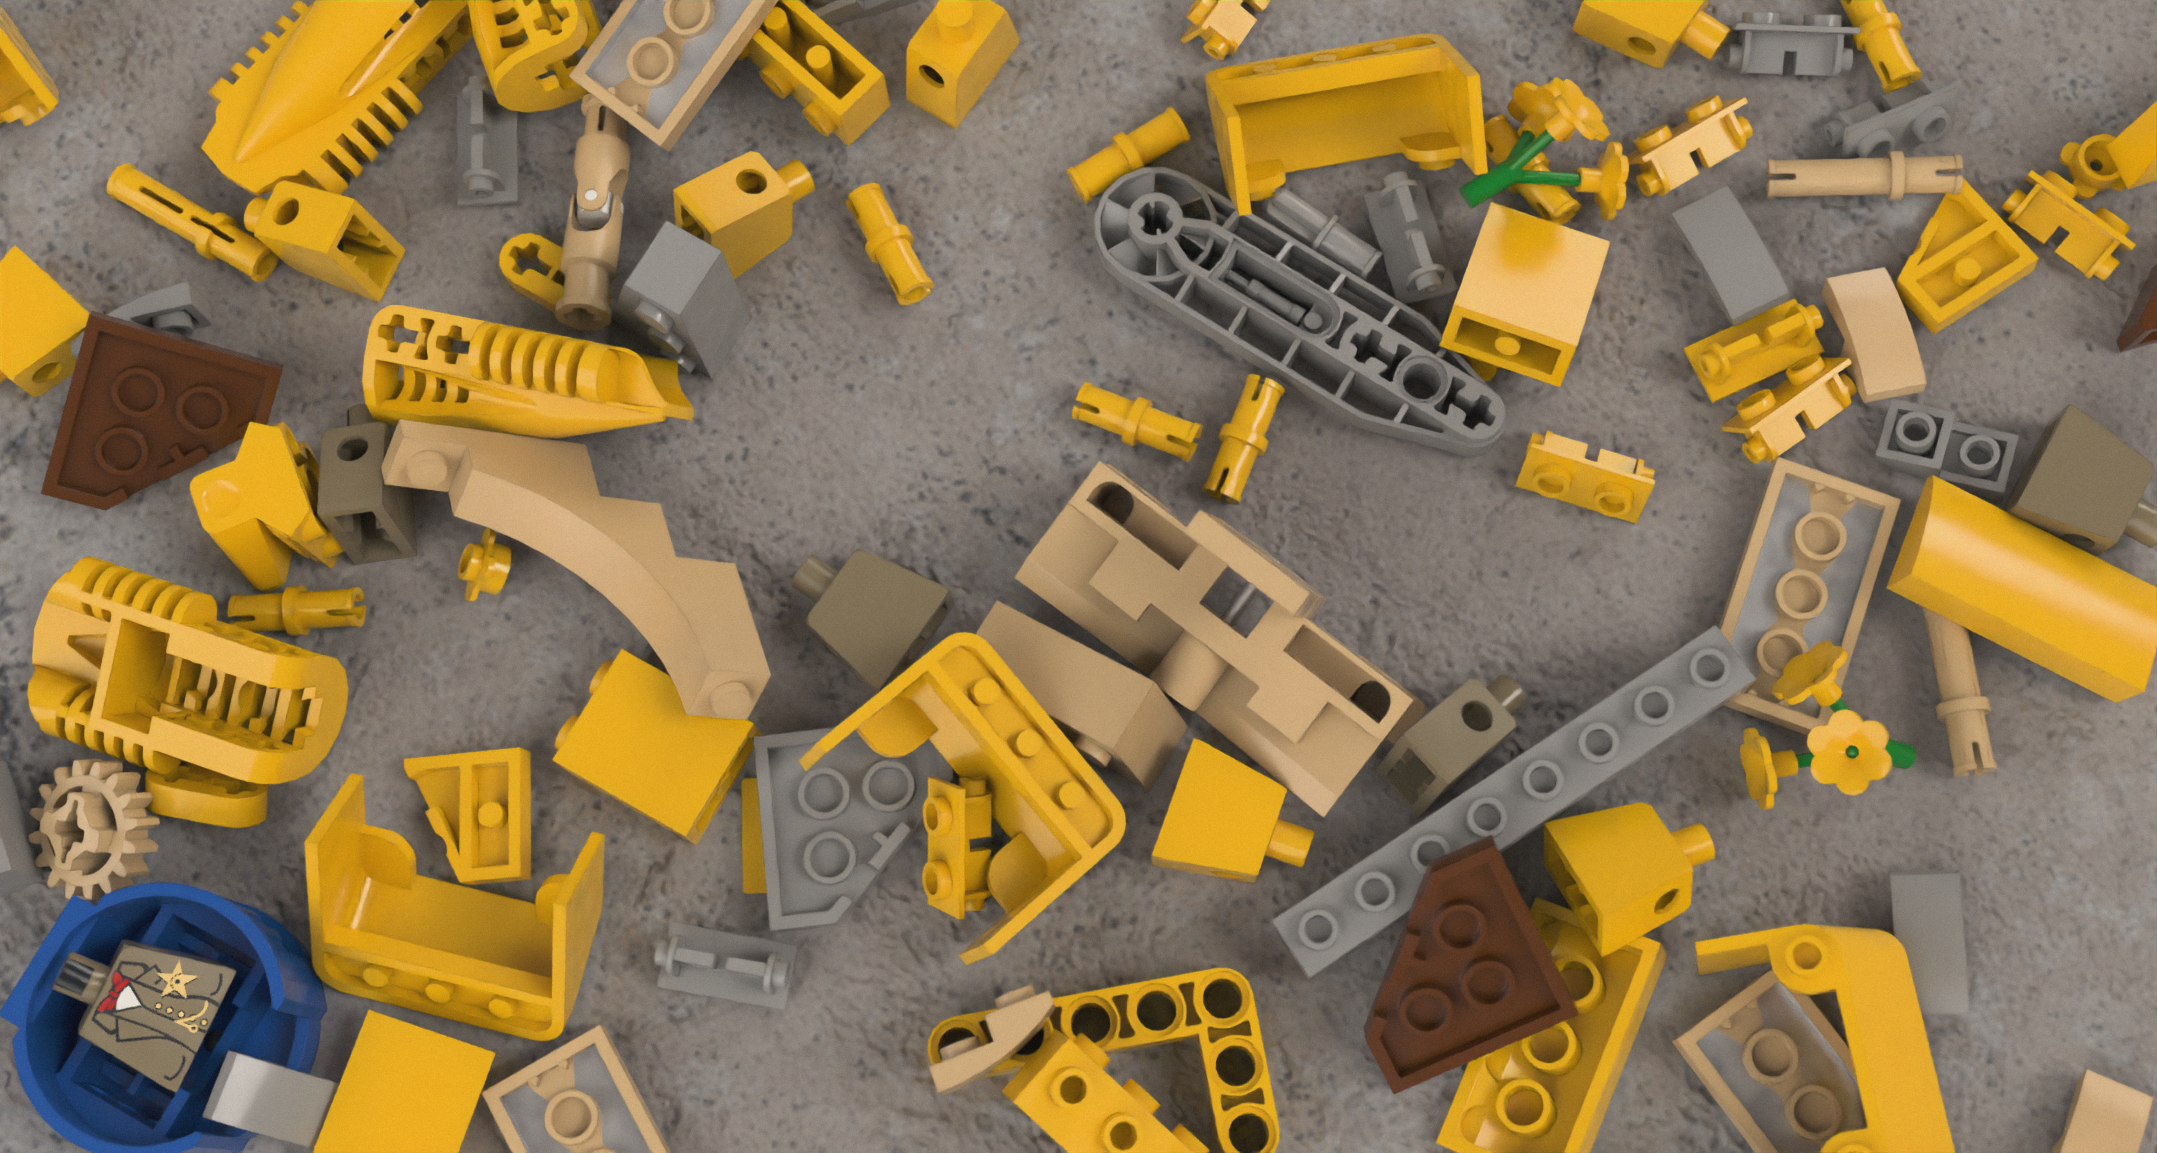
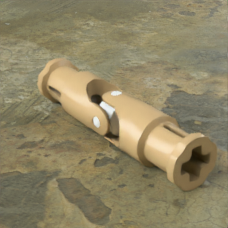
[555,93,631,331]

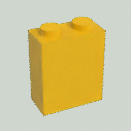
[1439,202,1610,387]
[552,648,763,846]

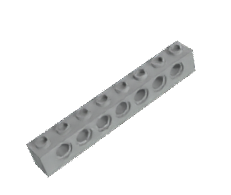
[1272,625,1756,981]

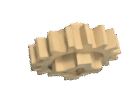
[29,759,160,901]

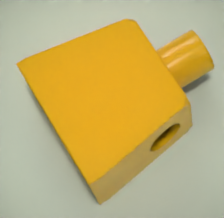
[906,0,1020,130]
[1572,0,1732,68]
[673,151,815,280]
[244,180,406,303]
[0,245,90,397]
[1151,738,1315,883]
[1544,802,1715,956]

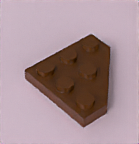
[41,311,284,511]
[1363,834,1579,1094]

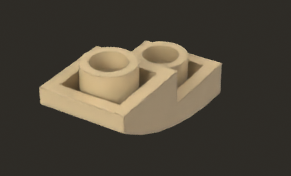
[1821,267,1927,403]
[929,985,1056,1096]
[2051,1069,2154,1153]

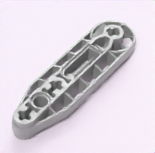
[1095,167,1507,458]

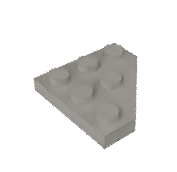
[753,727,955,933]

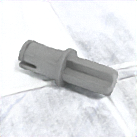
[1264,189,1383,280]

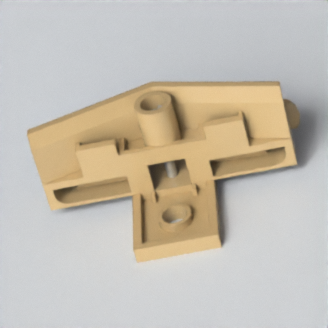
[1014,461,1425,818]

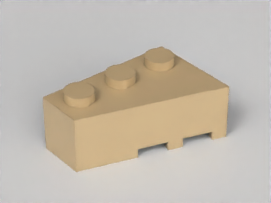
[976,601,1189,792]

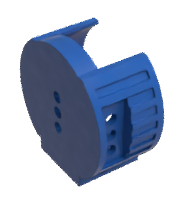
[0,882,327,1153]

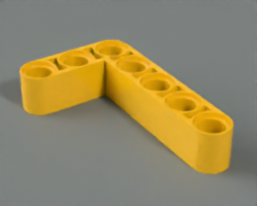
[927,968,1279,1153]

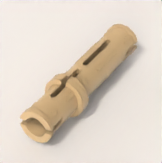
[1765,151,1963,200]
[1922,606,1997,777]

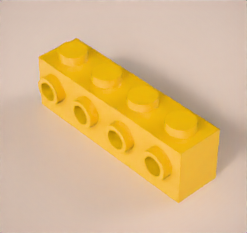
[737,0,891,147]
[1002,1030,1210,1153]

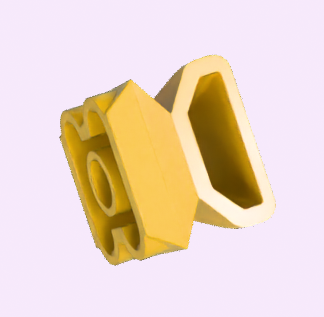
[190,422,345,593]

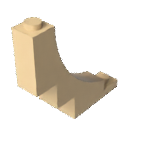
[381,419,771,720]

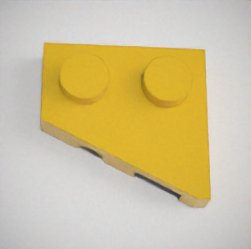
[1895,174,2039,335]
[404,747,531,885]

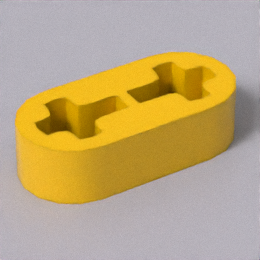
[499,233,610,313]
[145,762,269,828]

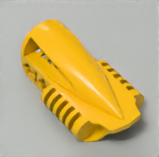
[201,0,474,195]
[467,0,603,113]
[362,305,694,439]
[27,556,349,784]

